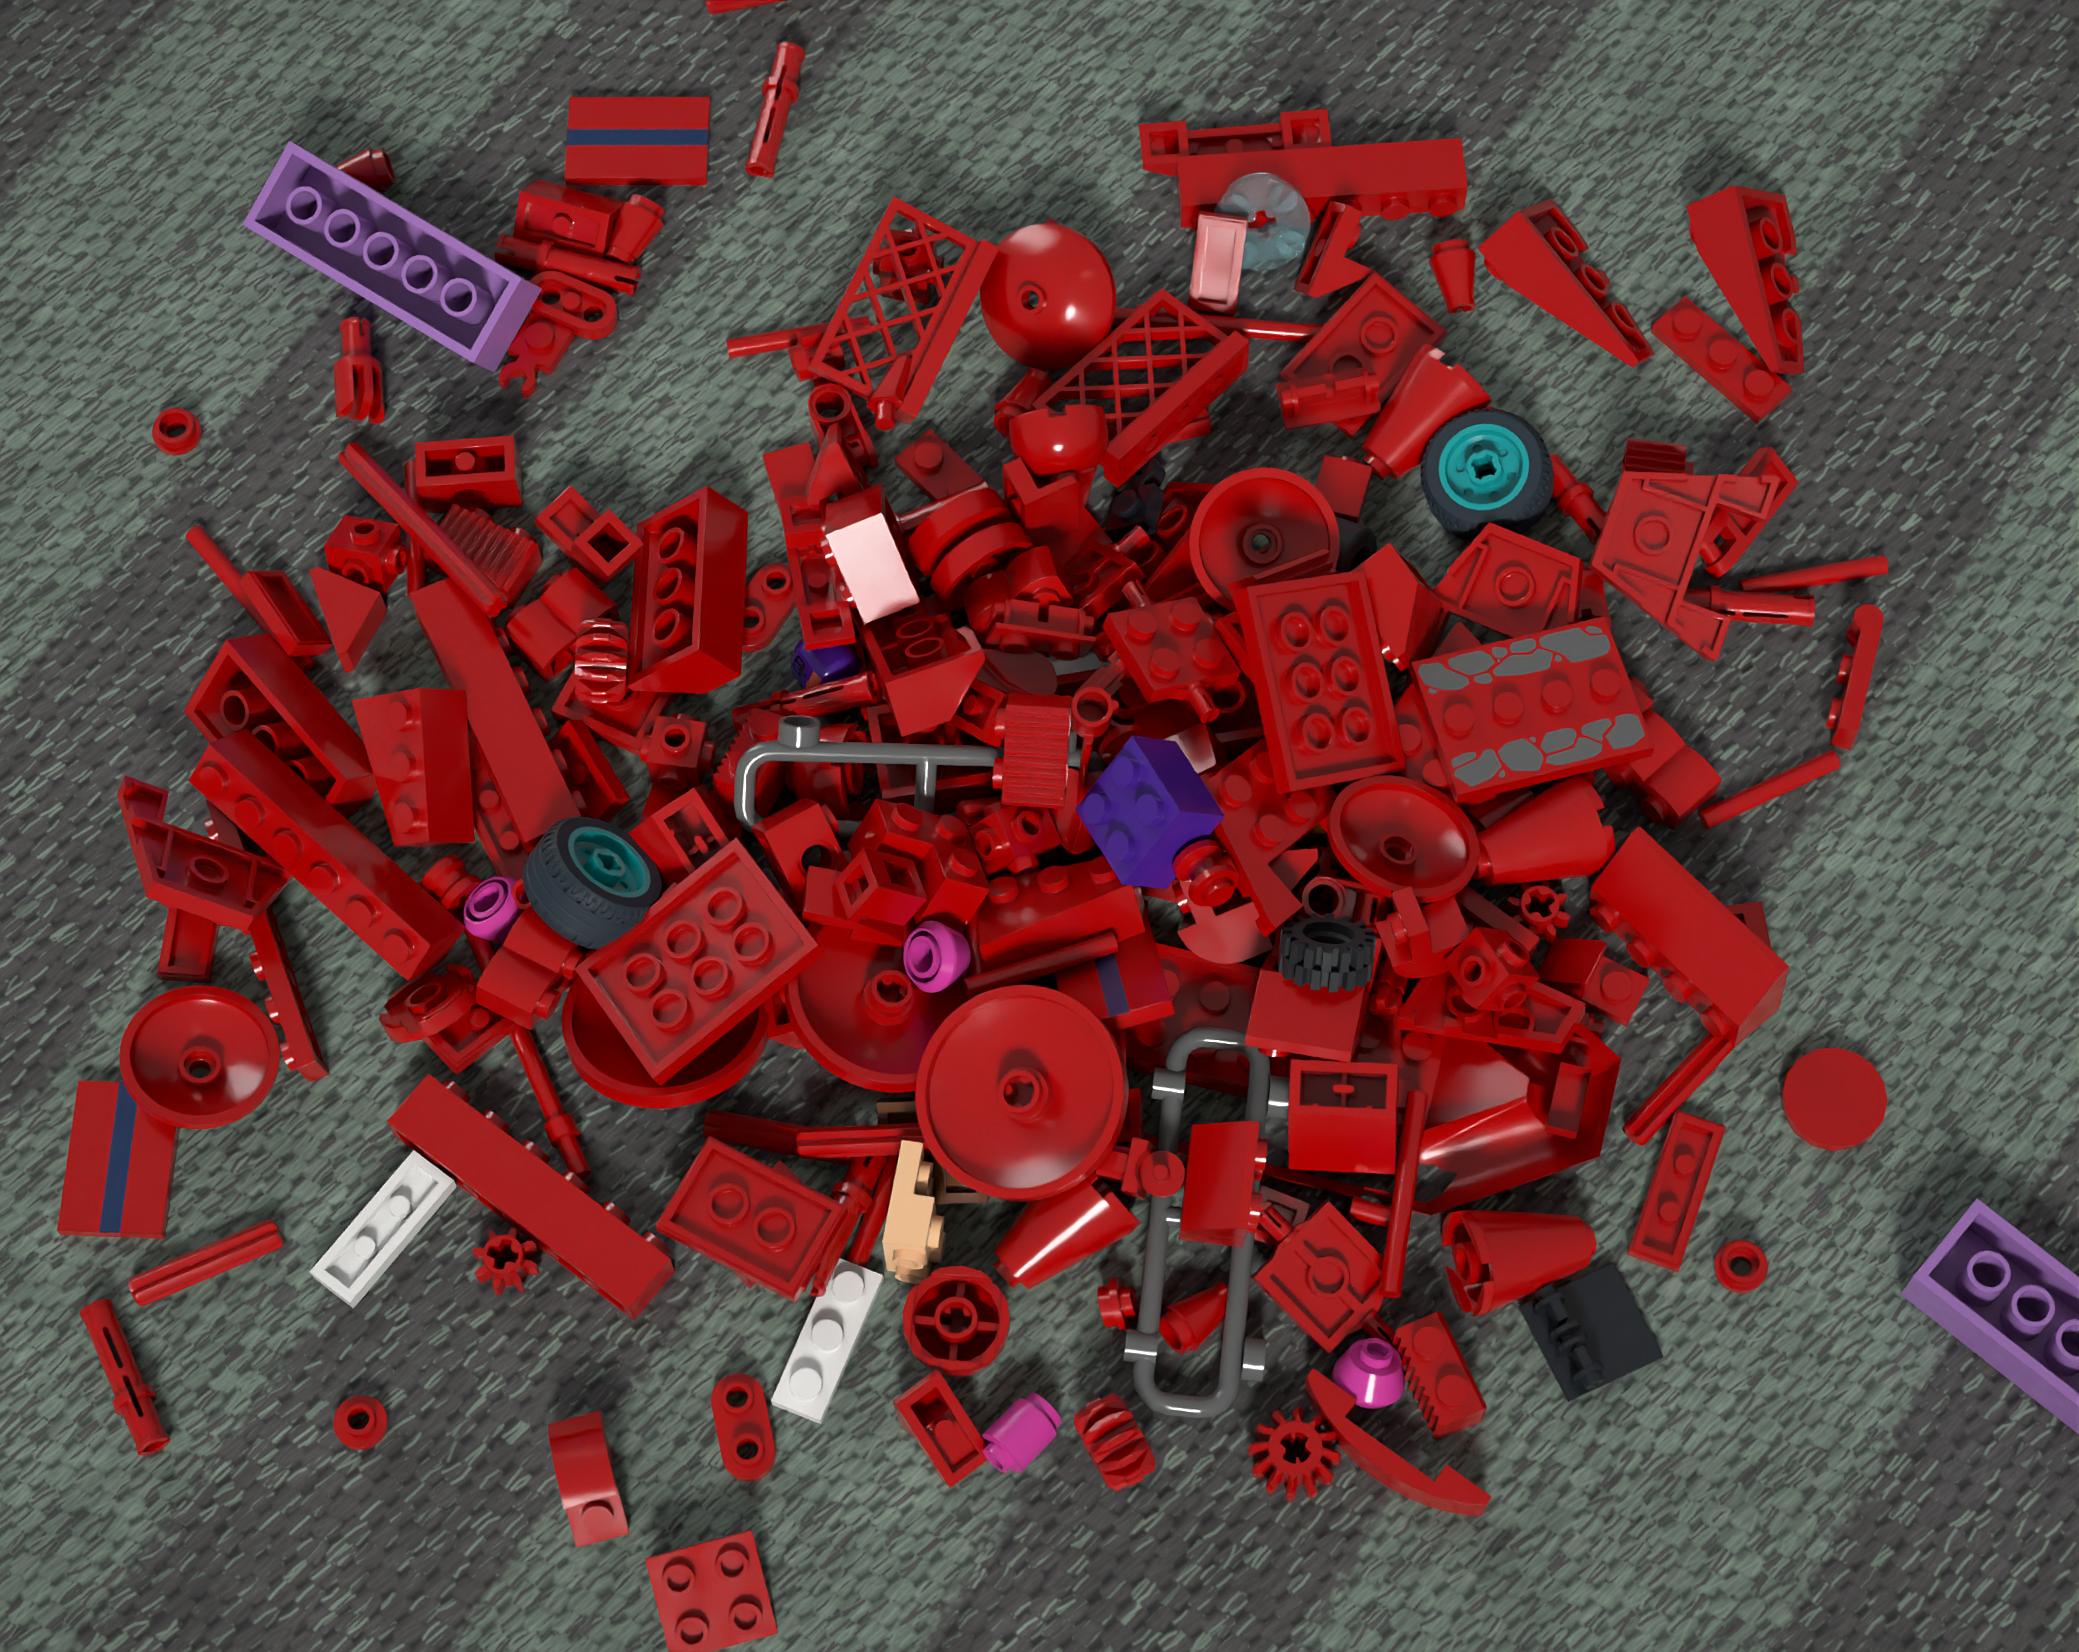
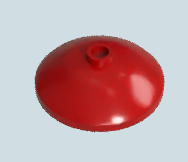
[980,223,1116,370]
[1188,467,1340,612]
[1327,775,1480,903]
[119,986,280,1129]

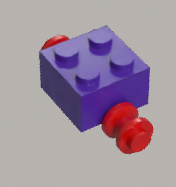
[1076,724,1239,907]

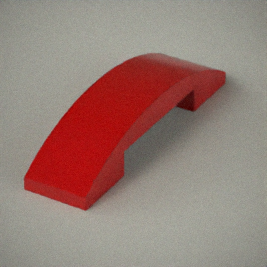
[1139,109,1332,176]
[778,495,856,651]
[1304,1368,1492,1516]

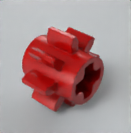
[788,325,846,388]
[1505,880,1570,944]
[473,1227,540,1296]

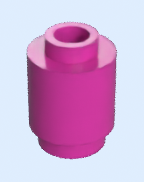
[982,1393,1062,1473]

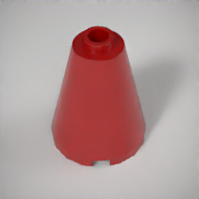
[1361,344,1493,480]
[1472,776,1616,886]
[993,1170,1141,1290]
[1441,1209,1597,1316]

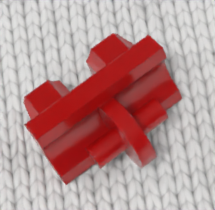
[1095,1137,1186,1200]

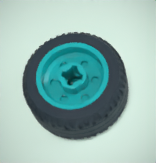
[1420,408,1554,542]
[522,817,664,950]

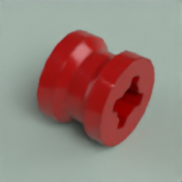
[420,854,483,918]

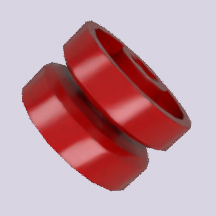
[907,488,1035,612]

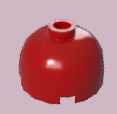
[1008,405,1108,484]
[785,723,874,821]
[902,1265,1010,1377]

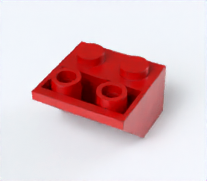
[1351,542,1442,672]
[628,785,744,893]
[1245,955,1371,1063]
[1288,1059,1400,1175]
[1178,1121,1268,1247]

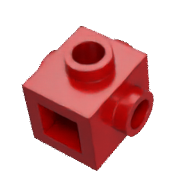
[873,229,944,304]
[324,515,408,593]
[640,714,716,790]
[968,800,1062,877]
[1444,927,1540,1012]

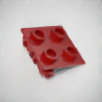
[645,1529,778,1652]

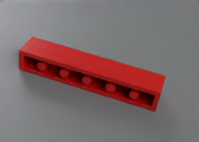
[1176,138,1468,232]
[410,577,590,857]
[188,729,465,981]
[387,1074,675,1321]

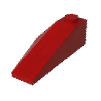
[1687,185,1804,375]
[1478,199,1655,368]

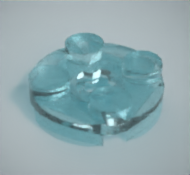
[1214,172,1310,271]

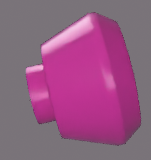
[464,876,525,943]
[903,920,971,993]
[1332,1338,1405,1408]

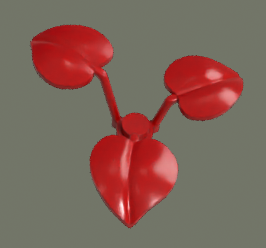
[976,648,1199,854]

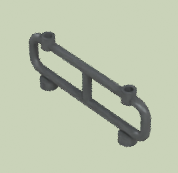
[734,715,1108,860]
[1123,1027,1290,1418]

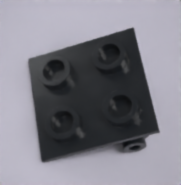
[1518,1263,1664,1402]

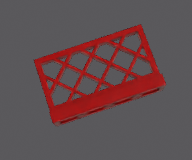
[807,196,999,425]
[1031,288,1250,488]

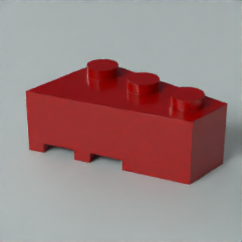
[352,688,475,847]
[979,856,1146,971]

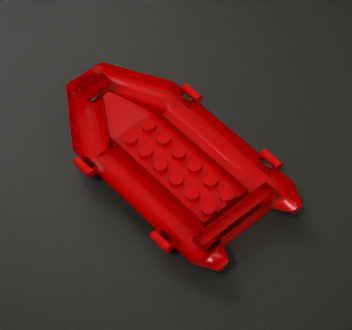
[1064,860,1621,1228]

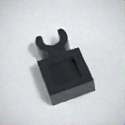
[1104,458,1166,543]

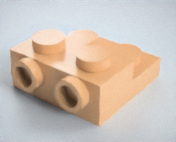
[882,1140,946,1284]

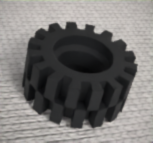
[1277,913,1377,992]

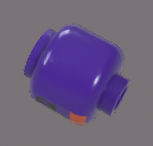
[790,638,863,689]

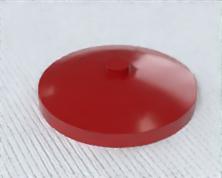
[785,916,970,1093]
[562,975,769,1109]
[915,985,1129,1201]

